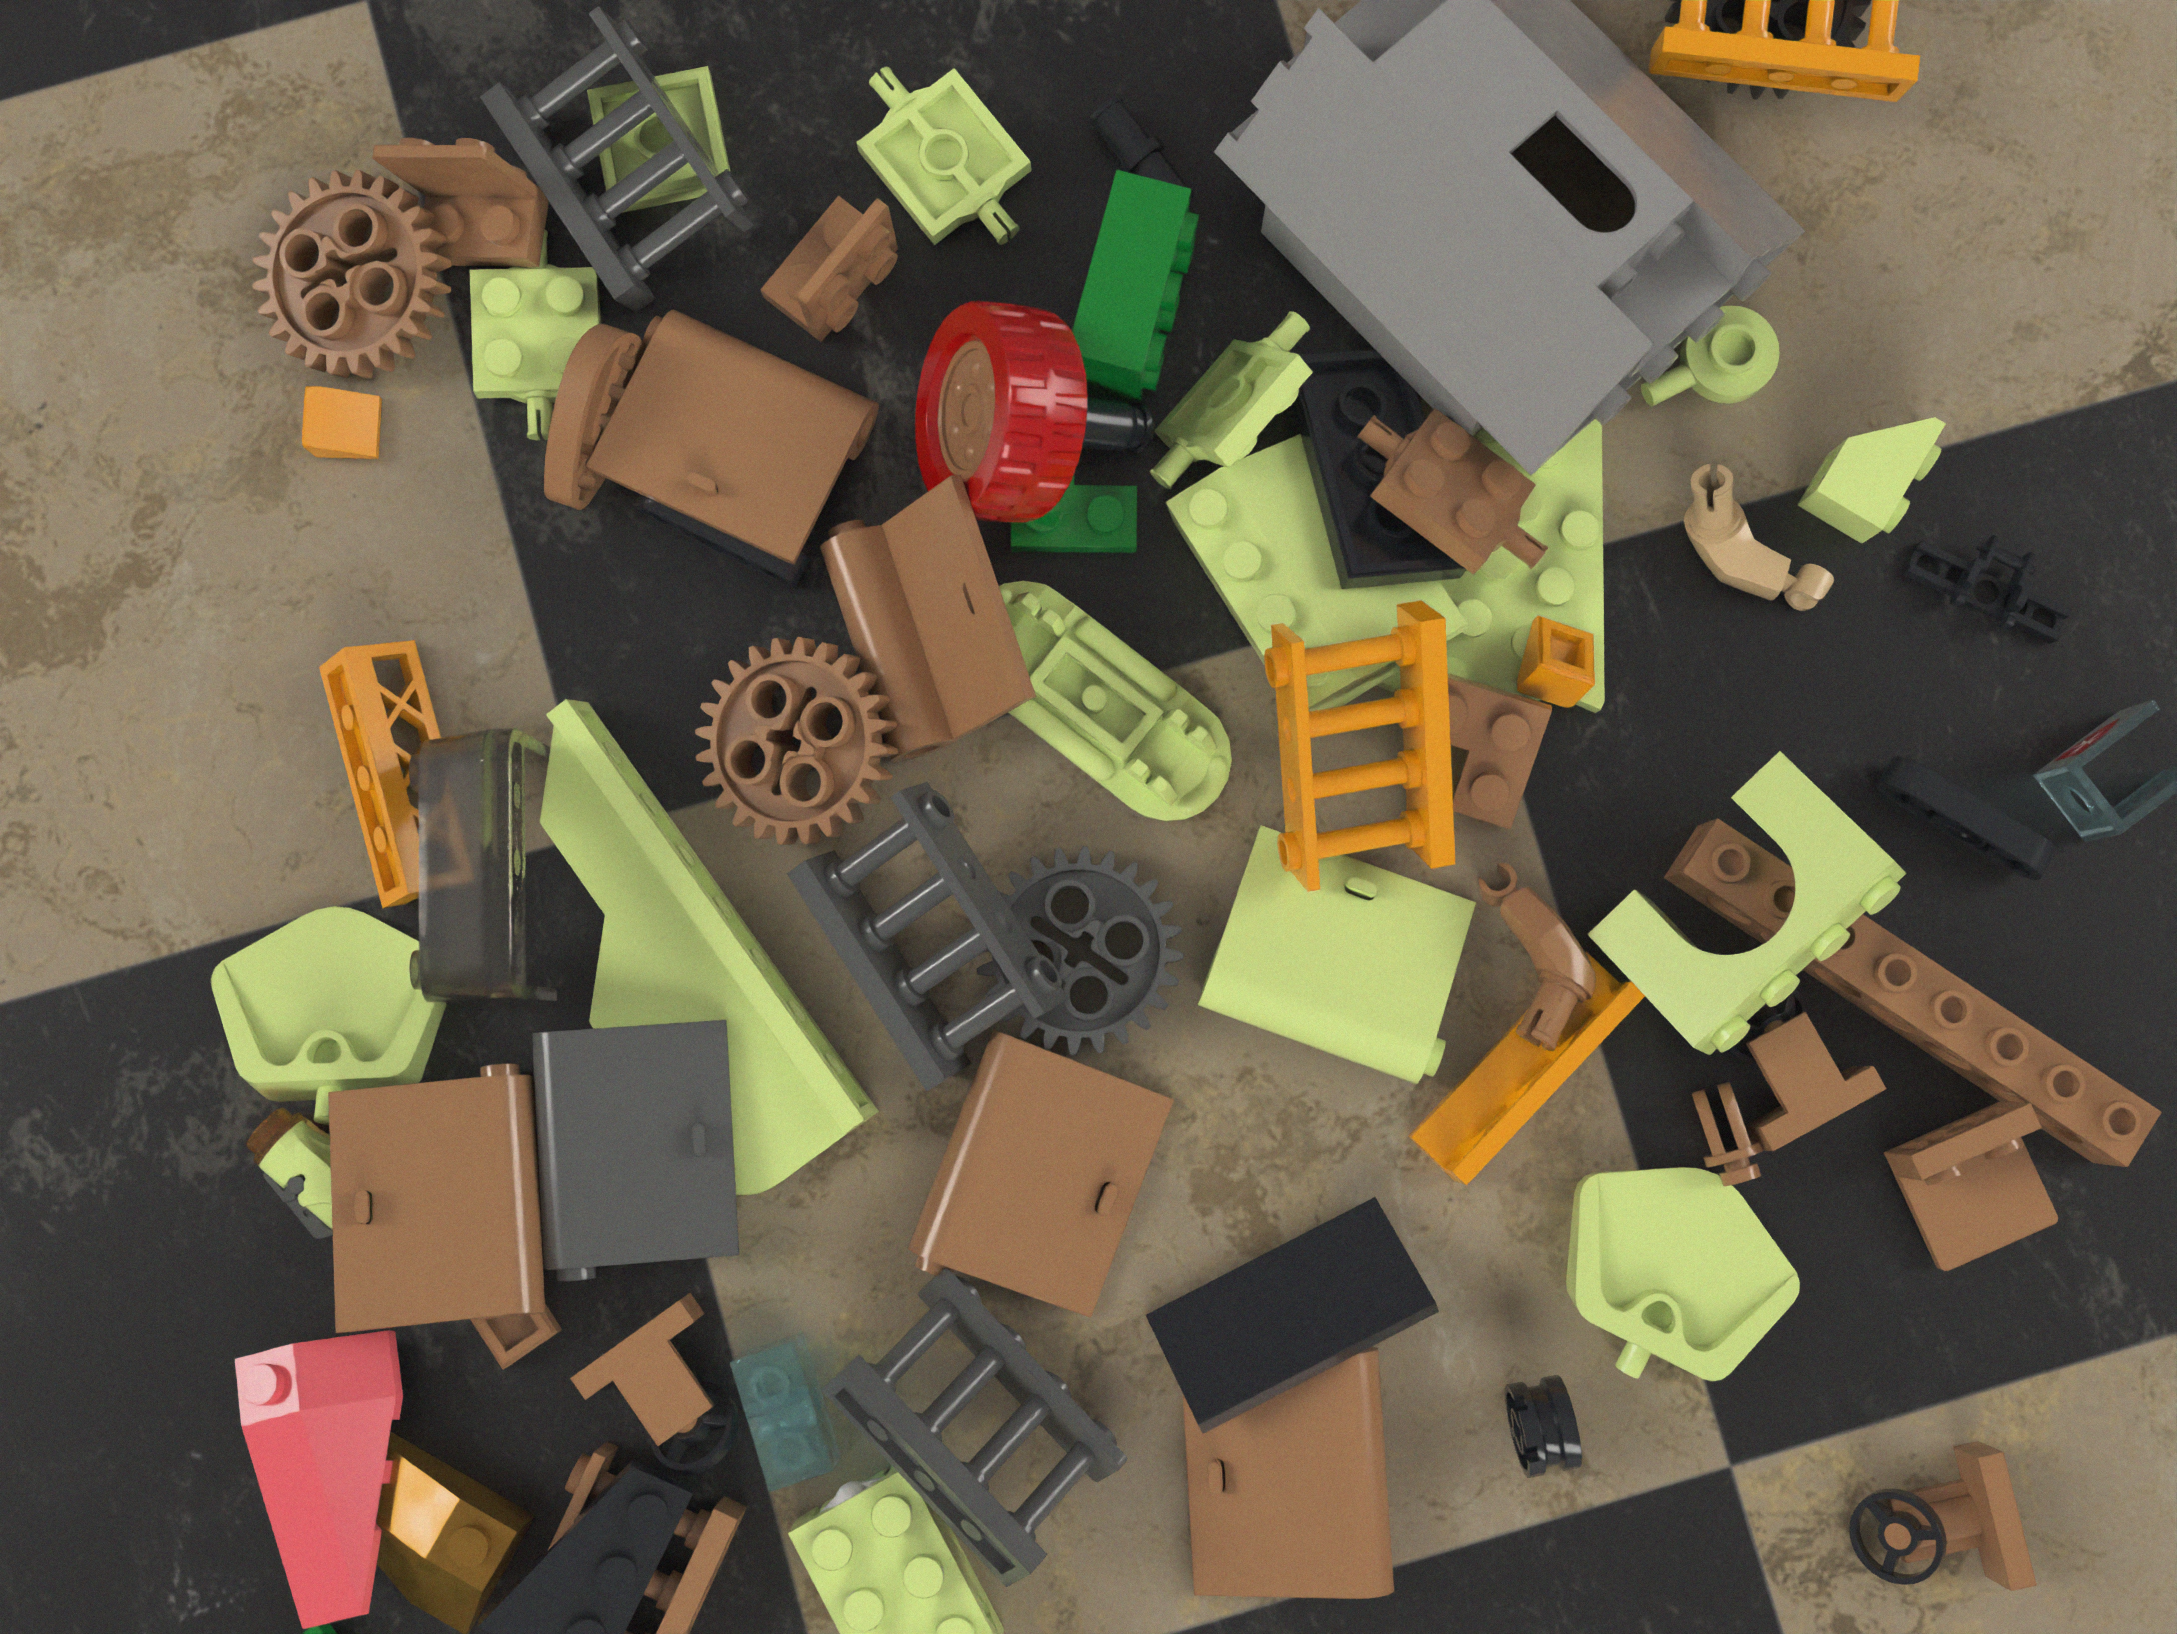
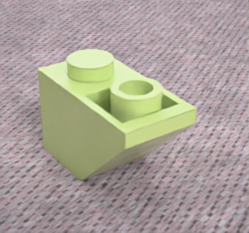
[1798,417,1946,544]

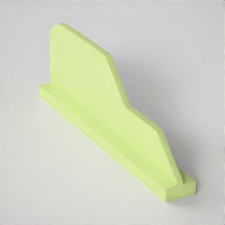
[540,699,879,1195]

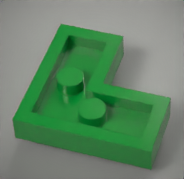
[1011,473,1137,553]

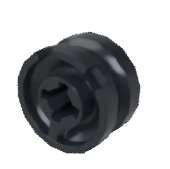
[1505,1375,1582,1478]

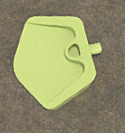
[211,906,454,1125]
[1566,1167,1800,1381]

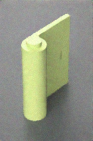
[1197,825,1476,1085]

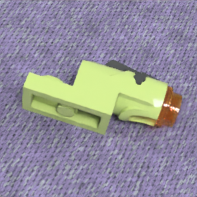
[246,1107,373,1239]

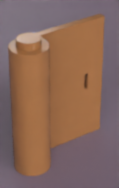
[586,309,879,565]
[820,475,1036,763]
[908,1029,1174,1318]
[328,1064,545,1333]
[1183,1346,1394,1599]

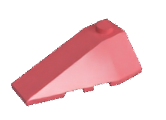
[235,1330,403,1629]

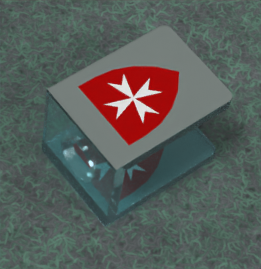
[2033,699,2177,842]

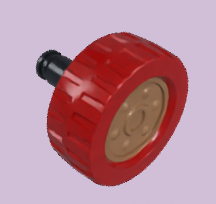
[915,301,1155,522]

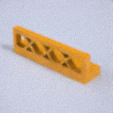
[319,640,479,908]
[1408,952,1645,1185]

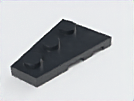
[477,1460,693,1634]

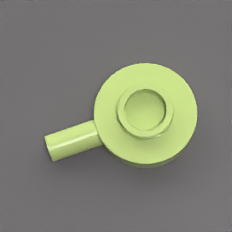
[1641,306,1780,407]

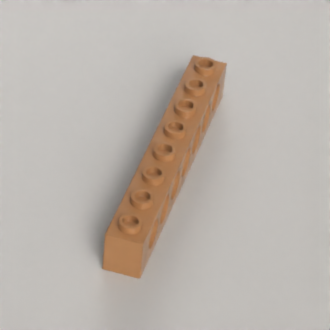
[1664,818,2162,1167]

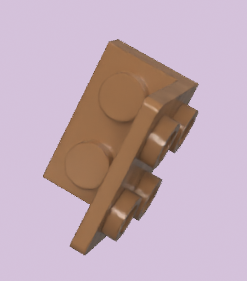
[372,138,549,267]
[760,196,898,342]
[1884,1101,2058,1271]

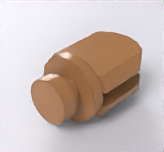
[1692,1082,1764,1186]

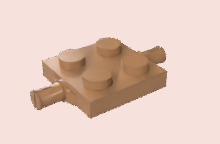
[1357,408,1548,575]

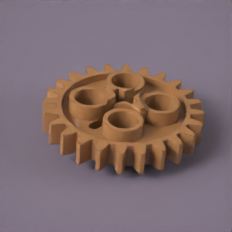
[252,170,452,378]
[695,637,898,845]

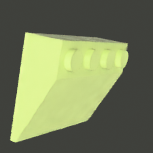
[1166,434,1469,712]

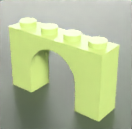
[1588,751,1907,1055]

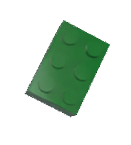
[1072,170,1199,405]

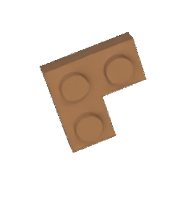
[1448,673,1552,829]

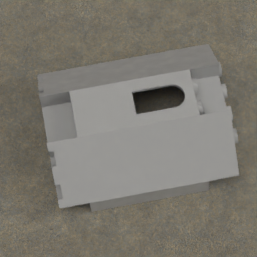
[1214,0,1806,475]

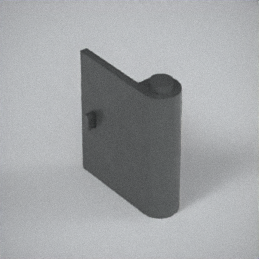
[532,1020,739,1281]

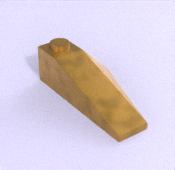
[376,1431,536,1634]

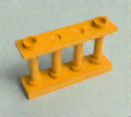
[1648,0,1920,102]
[1264,600,1455,892]

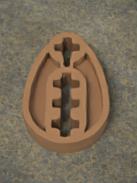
[544,324,645,510]

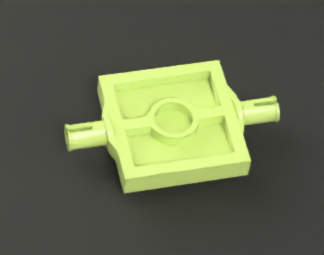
[856,67,1031,245]
[470,229,601,440]
[1150,311,1313,489]

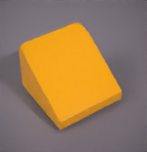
[302,386,382,459]
[1517,616,1595,708]

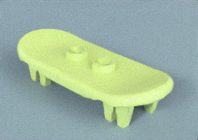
[999,581,1232,822]

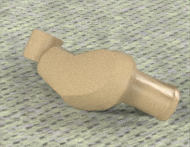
[1684,464,1834,611]

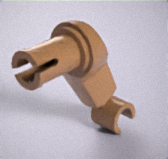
[1478,863,1596,1051]

